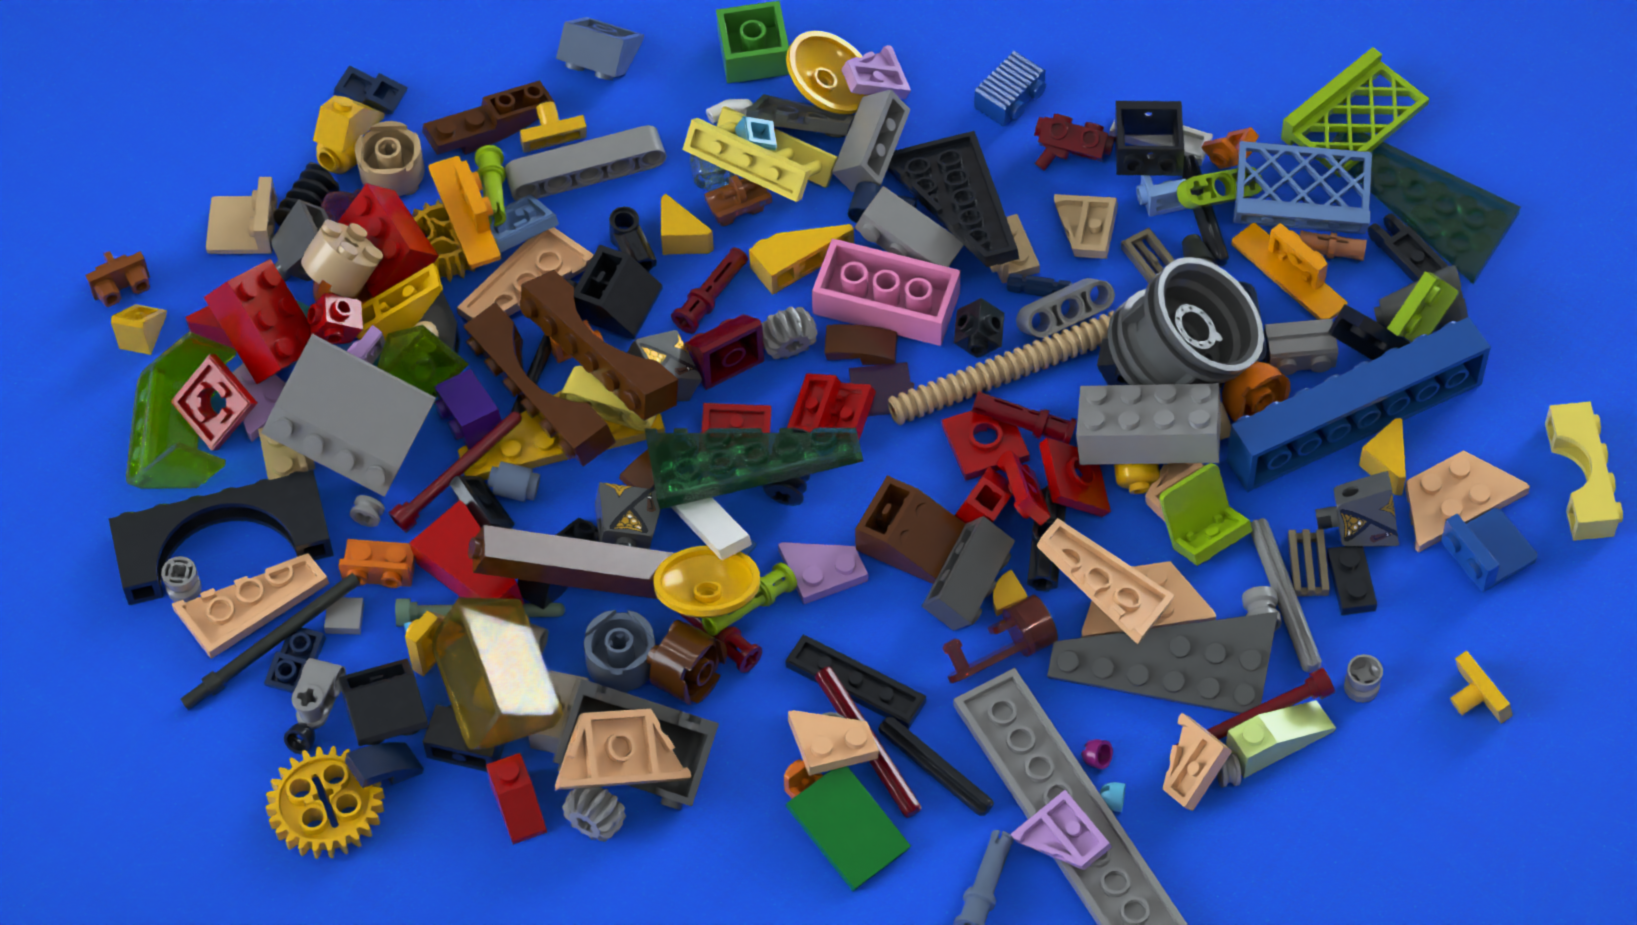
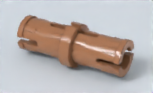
[1300,230,1367,261]

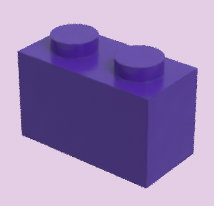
[434,369,502,450]

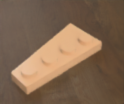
[457,227,594,322]
[1037,518,1175,644]
[172,553,329,659]

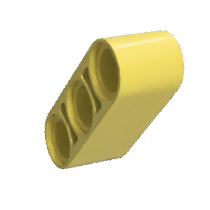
[559,366,657,431]

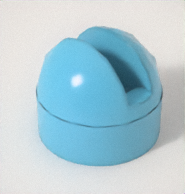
[1100,782,1126,812]

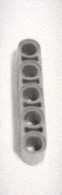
[504,125,667,201]

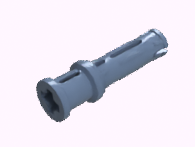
[953,830,1014,925]

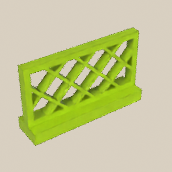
[1281,47,1429,178]

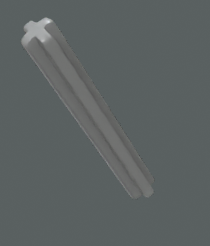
[1250,518,1322,672]

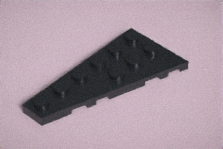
[887,131,1019,267]

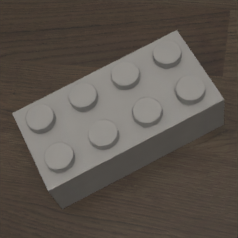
[1076,383,1221,465]

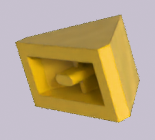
[661,194,714,255]
[111,304,167,355]
[1359,418,1406,495]

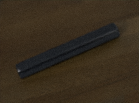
[1182,155,1229,266]
[878,717,994,816]

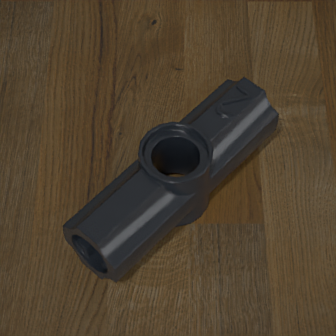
[1027,486,1066,592]

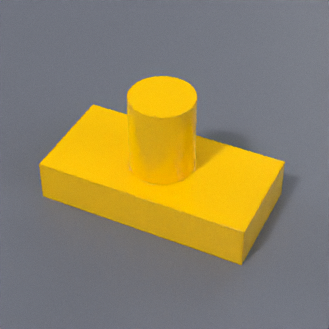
[520,102,587,153]
[1450,650,1513,724]

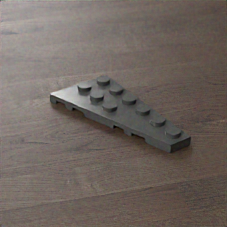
[1047,612,1278,714]

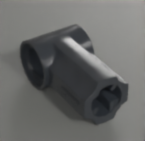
[609,206,657,272]

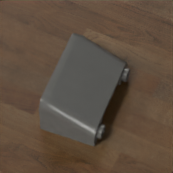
[553,677,719,810]

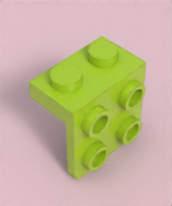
[1159,463,1253,566]

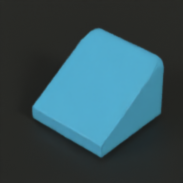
[735,116,777,150]

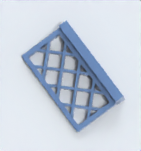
[1233,141,1372,234]

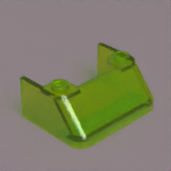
[126,331,236,489]

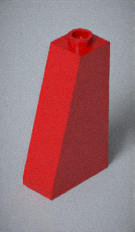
[409,500,524,626]

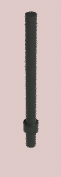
[180,573,360,710]

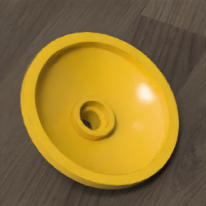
[786,31,868,114]
[654,545,760,618]

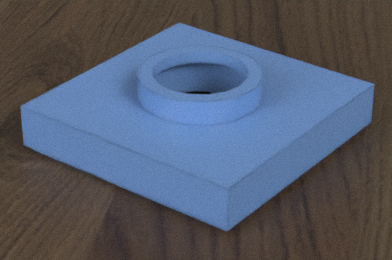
[490,195,559,253]

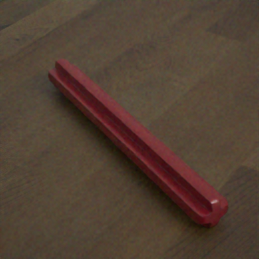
[815,667,921,818]

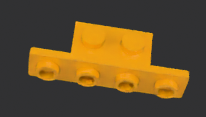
[428,156,501,269]
[1231,223,1348,320]

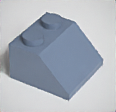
[556,17,644,80]

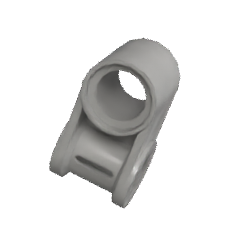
[291,658,346,729]

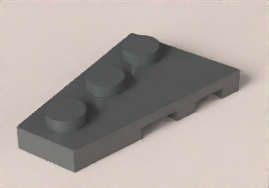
[746,94,855,138]

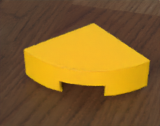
[993,569,1028,616]

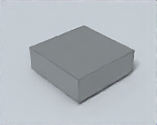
[324,597,364,635]

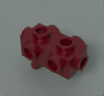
[1034,114,1115,171]

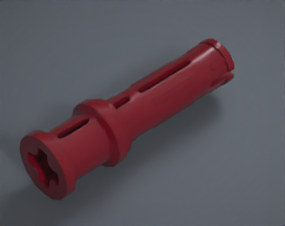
[671,247,748,334]
[971,391,1077,444]
[679,613,762,673]

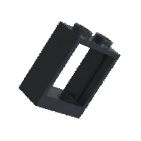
[1114,101,1184,176]

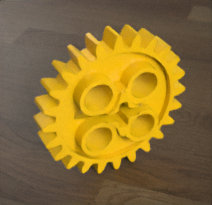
[266,746,385,859]

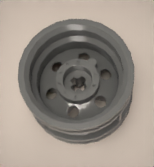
[1107,257,1264,389]

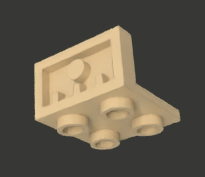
[206,177,277,254]

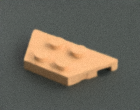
[1405,450,1530,553]
[1081,561,1216,638]
[555,709,691,790]

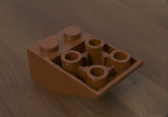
[855,475,966,584]

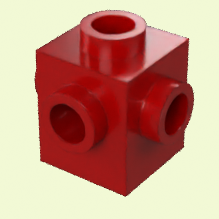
[307,293,363,344]

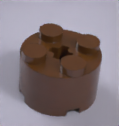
[646,620,727,705]

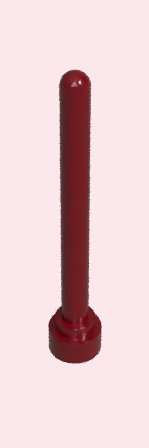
[388,412,522,533]
[1175,667,1335,745]

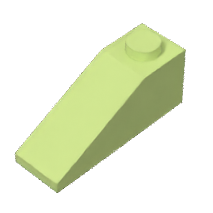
[1226,700,1336,778]

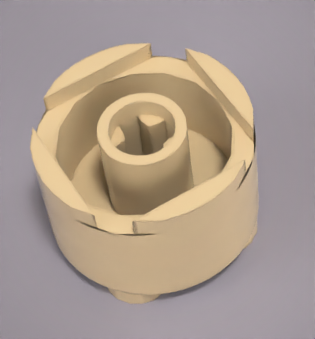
[355,121,425,196]
[301,219,383,297]

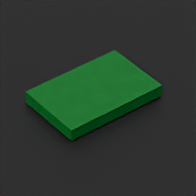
[786,766,911,892]

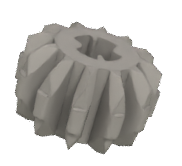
[762,307,818,359]
[562,787,626,842]

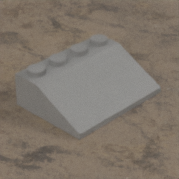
[261,334,436,497]

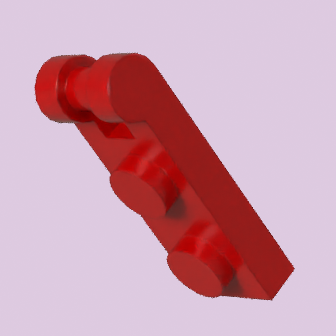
[997,450,1051,526]

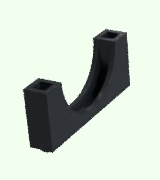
[109,470,334,605]

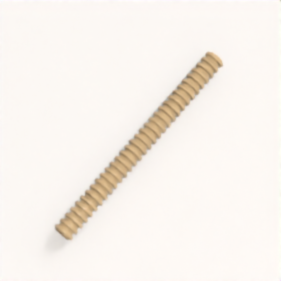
[888,311,1114,426]

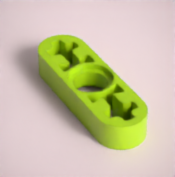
[1177,167,1263,209]

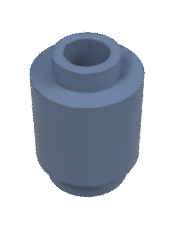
[488,461,540,502]

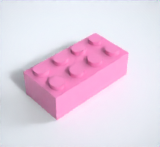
[812,238,961,346]

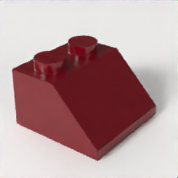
[685,314,764,390]

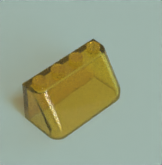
[432,597,564,750]

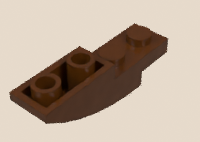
[422,80,554,155]

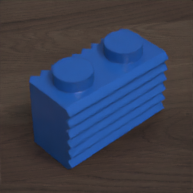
[974,51,1046,126]

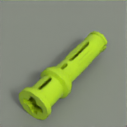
[474,145,506,226]
[702,562,797,636]

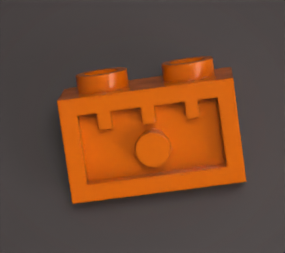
[338,539,416,588]

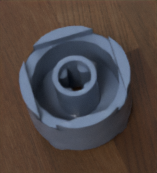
[584,610,655,693]

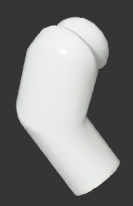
[706,99,753,124]

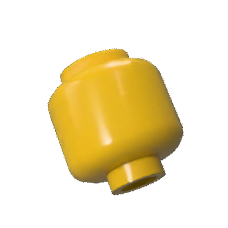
[316,142,357,174]
[1114,464,1160,494]

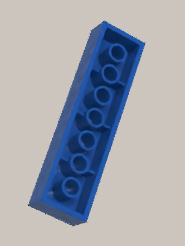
[1226,317,1491,492]

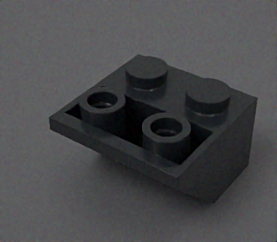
[574,245,663,340]
[338,658,429,746]

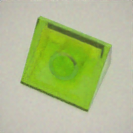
[377,325,469,397]

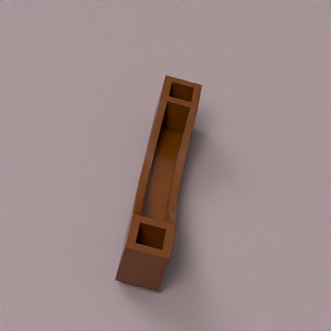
[519,270,678,421]
[463,302,616,467]

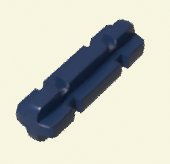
[1007,273,1072,300]

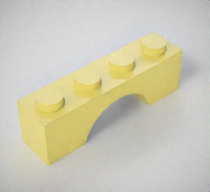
[1545,401,1623,541]

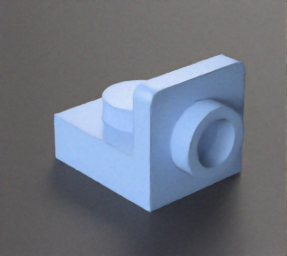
[1136,175,1187,217]

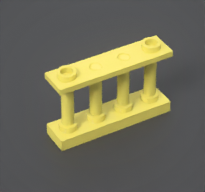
[682,106,838,202]

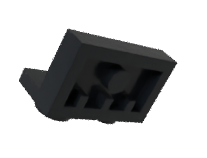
[1328,304,1410,360]

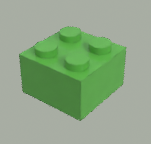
[716,1,790,83]

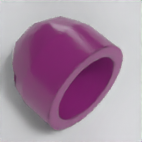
[1081,739,1113,769]

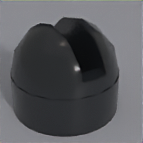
[284,722,316,754]

